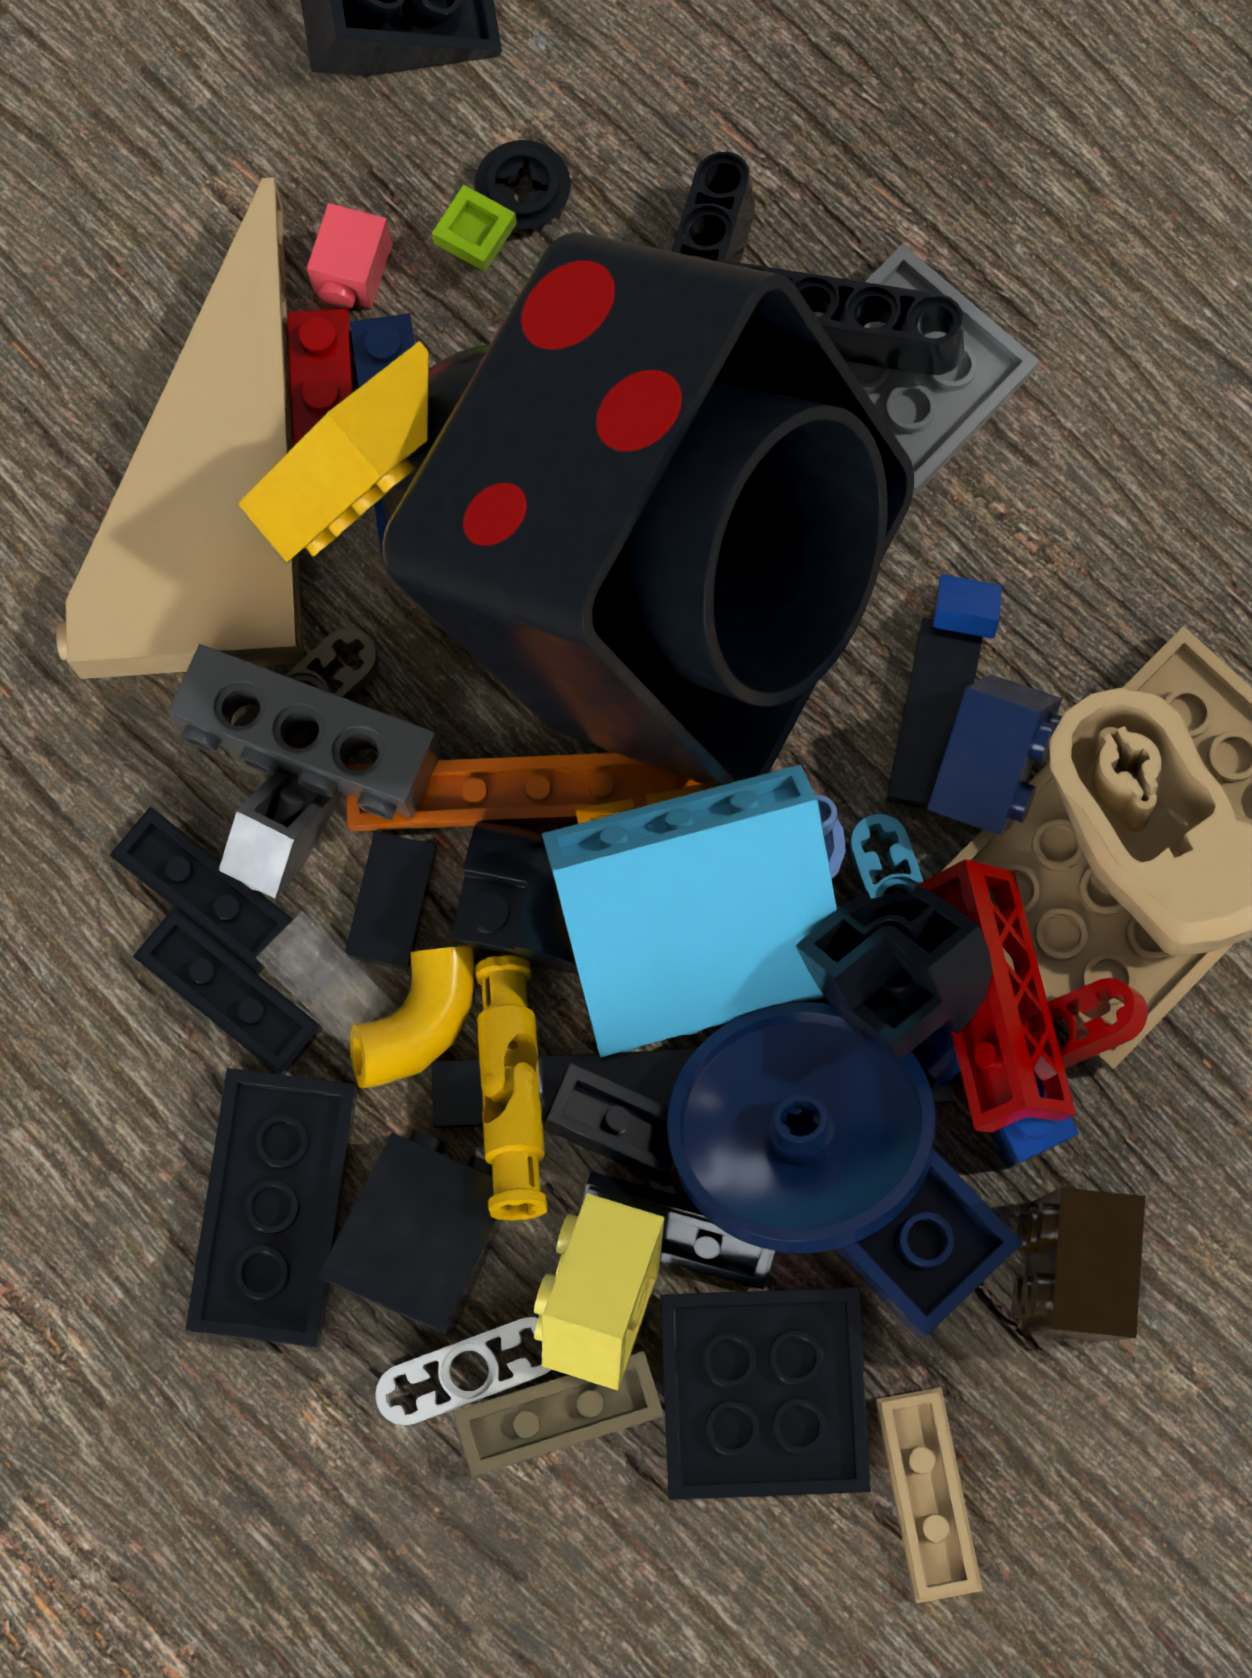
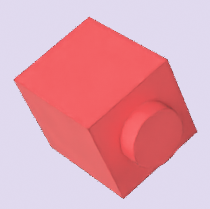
[306,203,392,309]

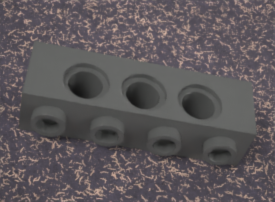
[168,644,442,820]

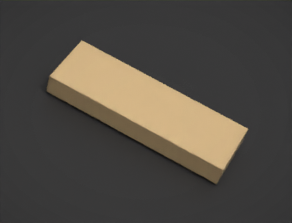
[874,1387,983,1603]

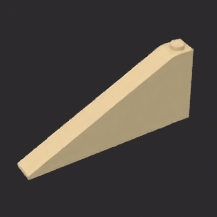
[56,177,304,679]

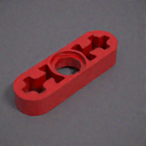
[1019,978,1148,1080]

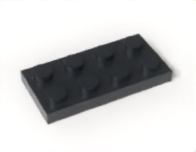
[185,1068,358,1348]

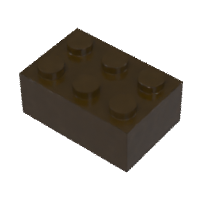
[1011,1187,1146,1342]

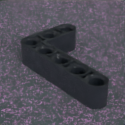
[672,152,964,375]

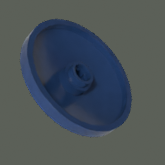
[667,1002,936,1253]

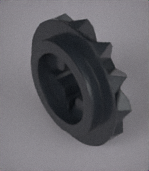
[475,140,571,235]

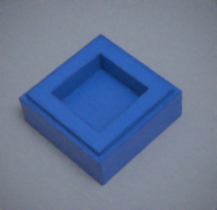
[932,574,1002,639]

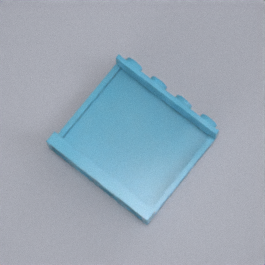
[542,764,837,1057]

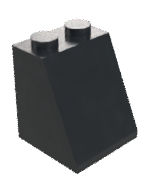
[317,1129,503,1336]

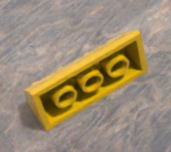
[238,341,428,563]

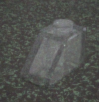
[256,912,399,1051]

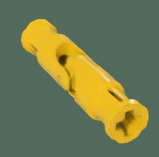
[475,955,547,1221]

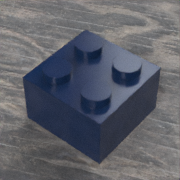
[835,1150,1023,1338]

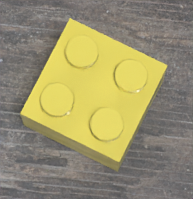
[534,1193,664,1391]

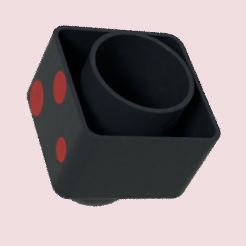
[381,232,914,788]

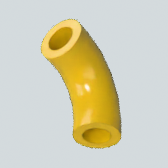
[350,946,476,1089]

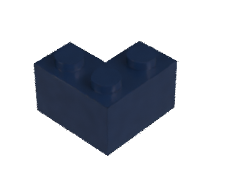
[927,674,1063,835]

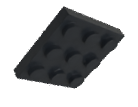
[660,1287,871,1500]

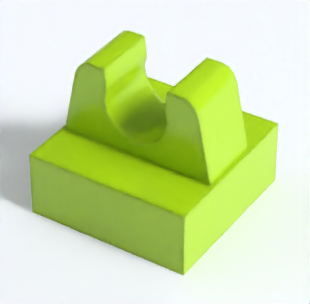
[432,184,517,272]

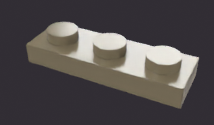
[453,1351,664,1477]

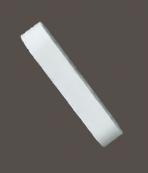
[375,1317,552,1425]

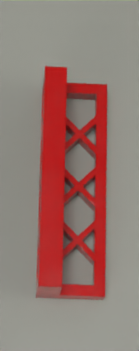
[917,859,1076,1133]

